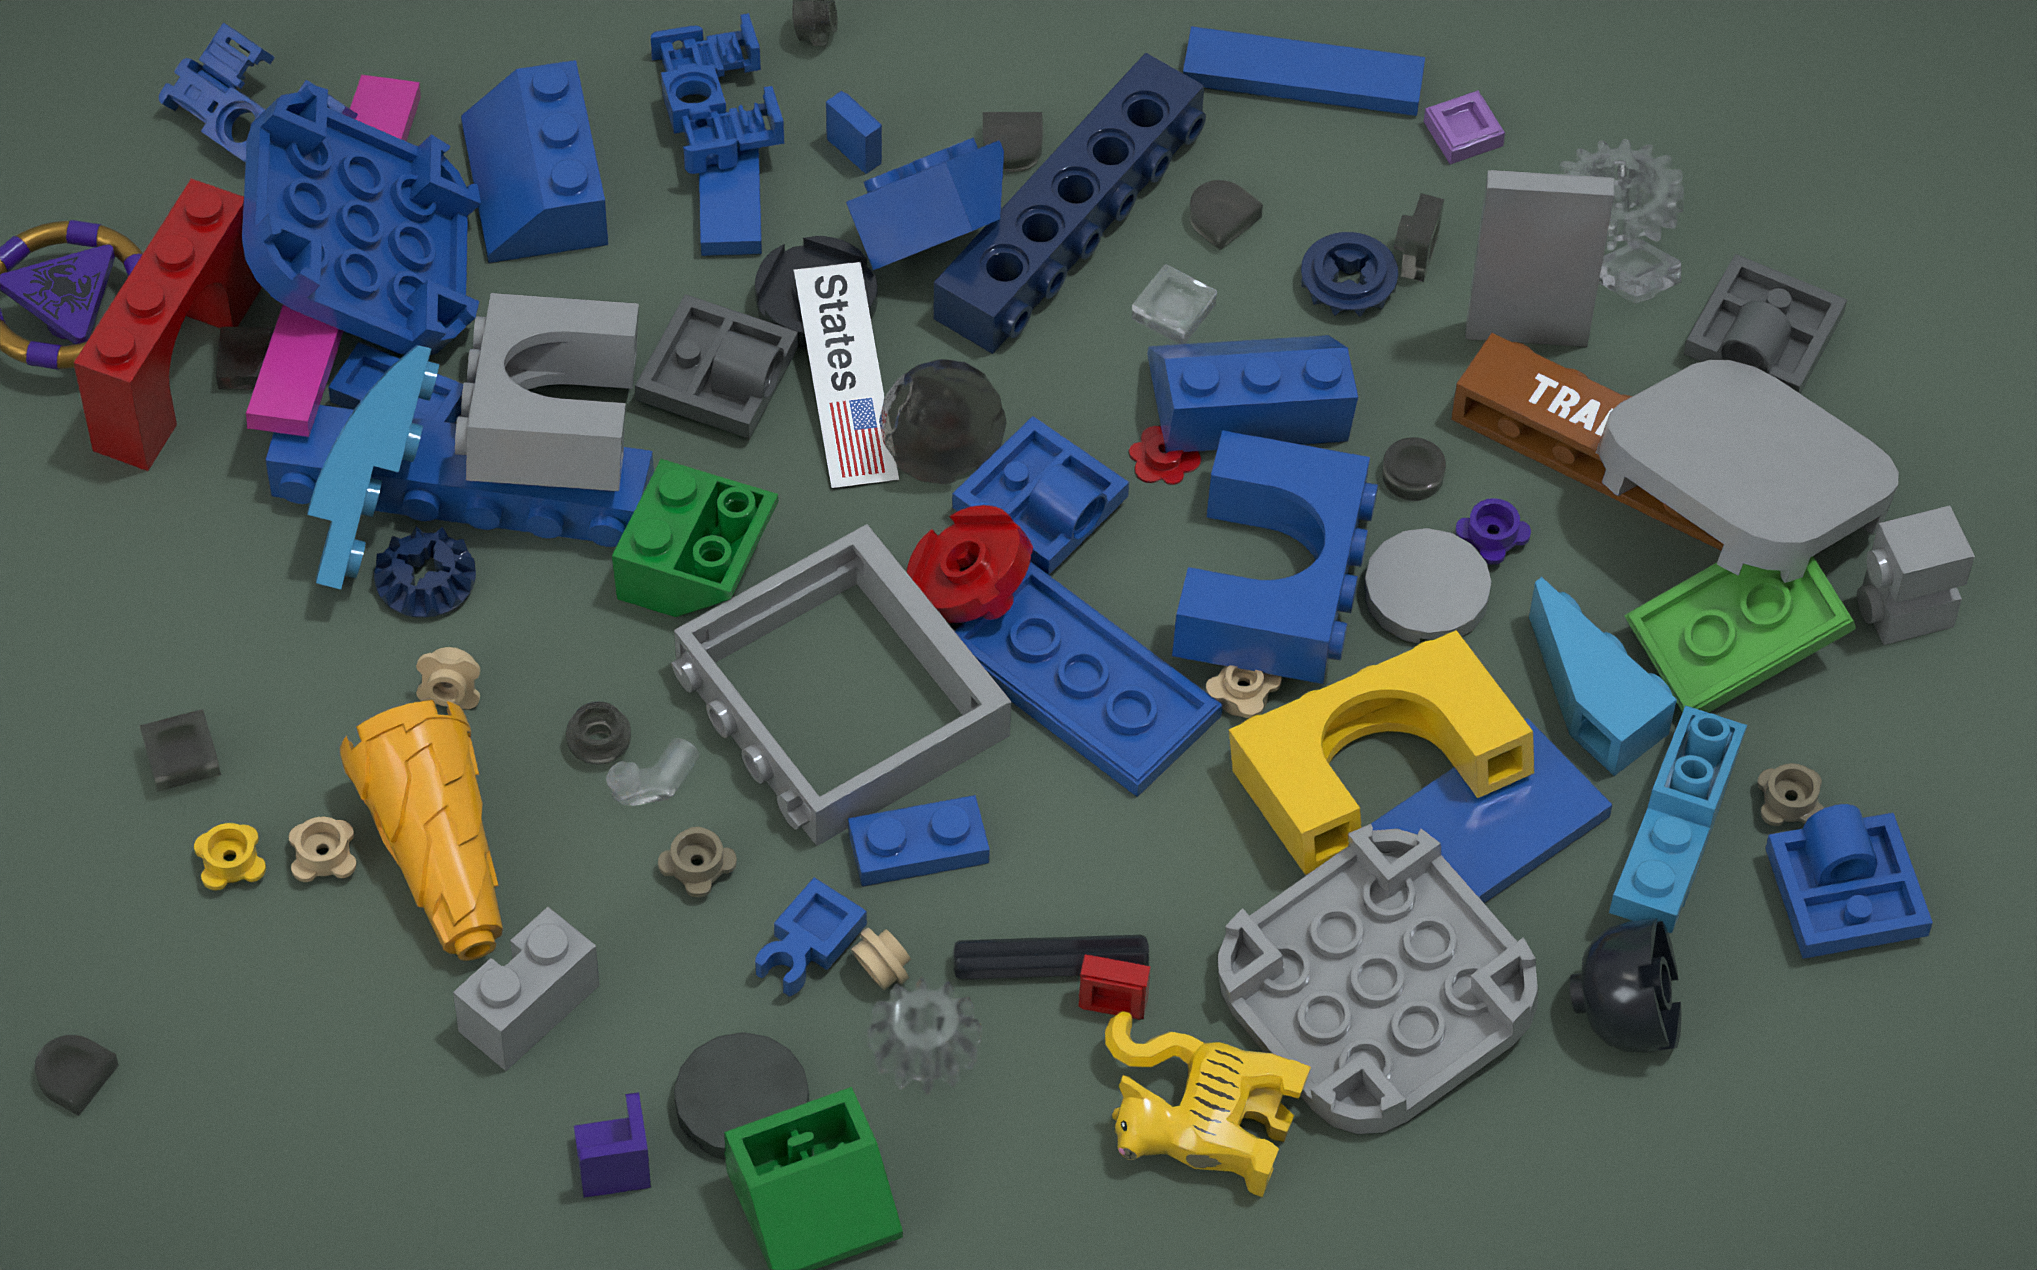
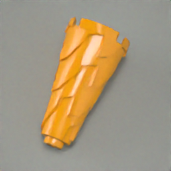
[340,700,503,961]

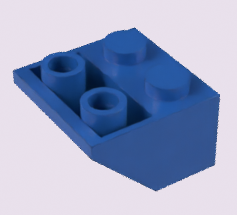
[846,137,1004,270]

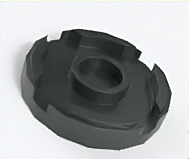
[674,1032,809,1159]

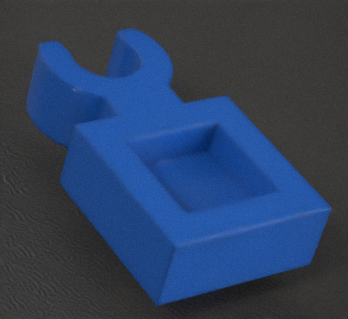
[755,877,867,997]

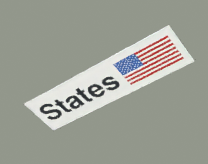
[794,262,899,488]

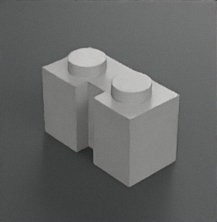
[1857,505,1975,645]
[453,907,600,1071]

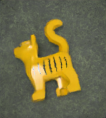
[1105,1011,1311,1197]

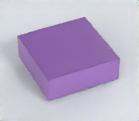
[1424,91,1505,164]

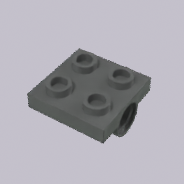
[1684,254,1847,394]
[635,294,798,439]

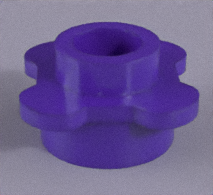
[1455,498,1531,564]

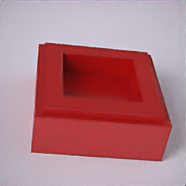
[1079,954,1151,1020]

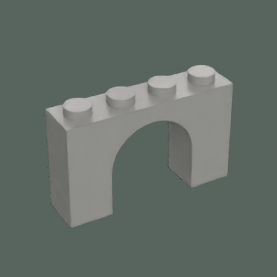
[455,293,639,491]

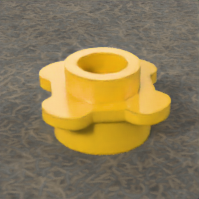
[194,823,266,890]

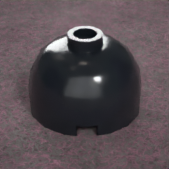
[1570,918,1682,1053]

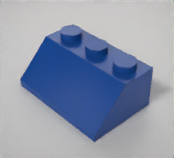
[461,60,608,263]
[1147,335,1358,453]

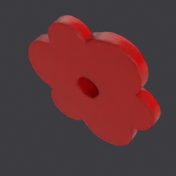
[1129,426,1201,485]

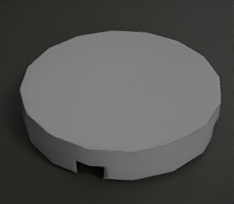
[1364,528,1492,643]

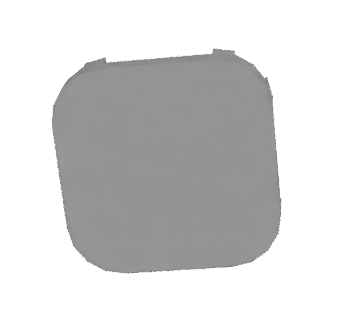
[1596,360,1899,583]
[1218,823,1538,1134]

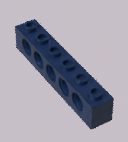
[933,52,1206,354]

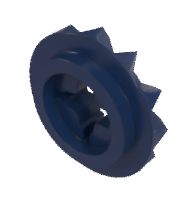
[1301,232,1398,317]
[374,526,476,617]

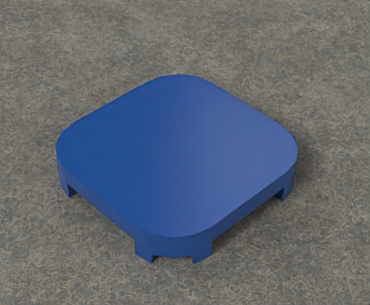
[242,84,481,356]

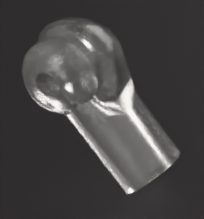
[607,738,699,807]

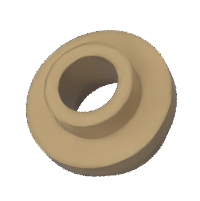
[851,927,911,990]

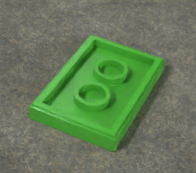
[1624,556,1856,713]

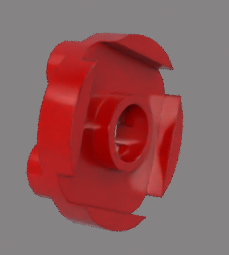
[907,505,1033,623]

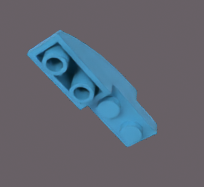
[307,345,439,589]
[1609,705,1747,933]

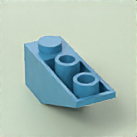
[1529,577,1677,776]

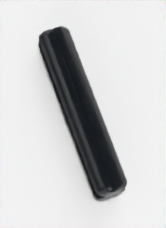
[953,934,1149,979]

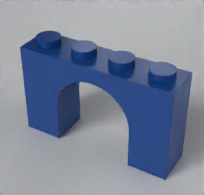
[1172,430,1378,684]

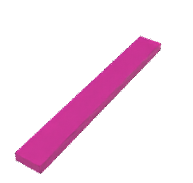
[246,75,421,437]

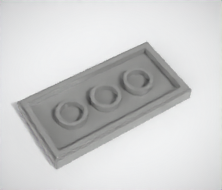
[1465,170,1614,347]

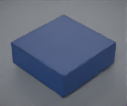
[826,91,882,174]

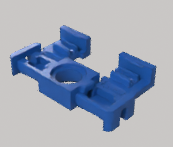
[651,13,785,174]
[159,23,358,162]

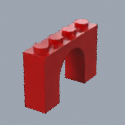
[74,178,262,471]

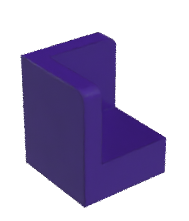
[574,1092,651,1198]

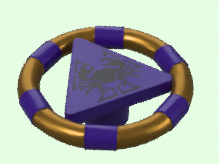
[0,220,143,370]

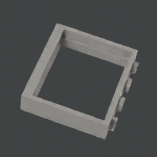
[671,524,1011,846]

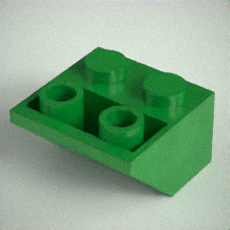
[612,459,779,617]
[724,1087,903,1270]

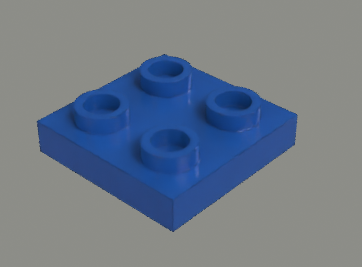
[952,416,1129,575]
[1765,804,1933,959]

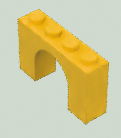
[1229,630,1534,875]

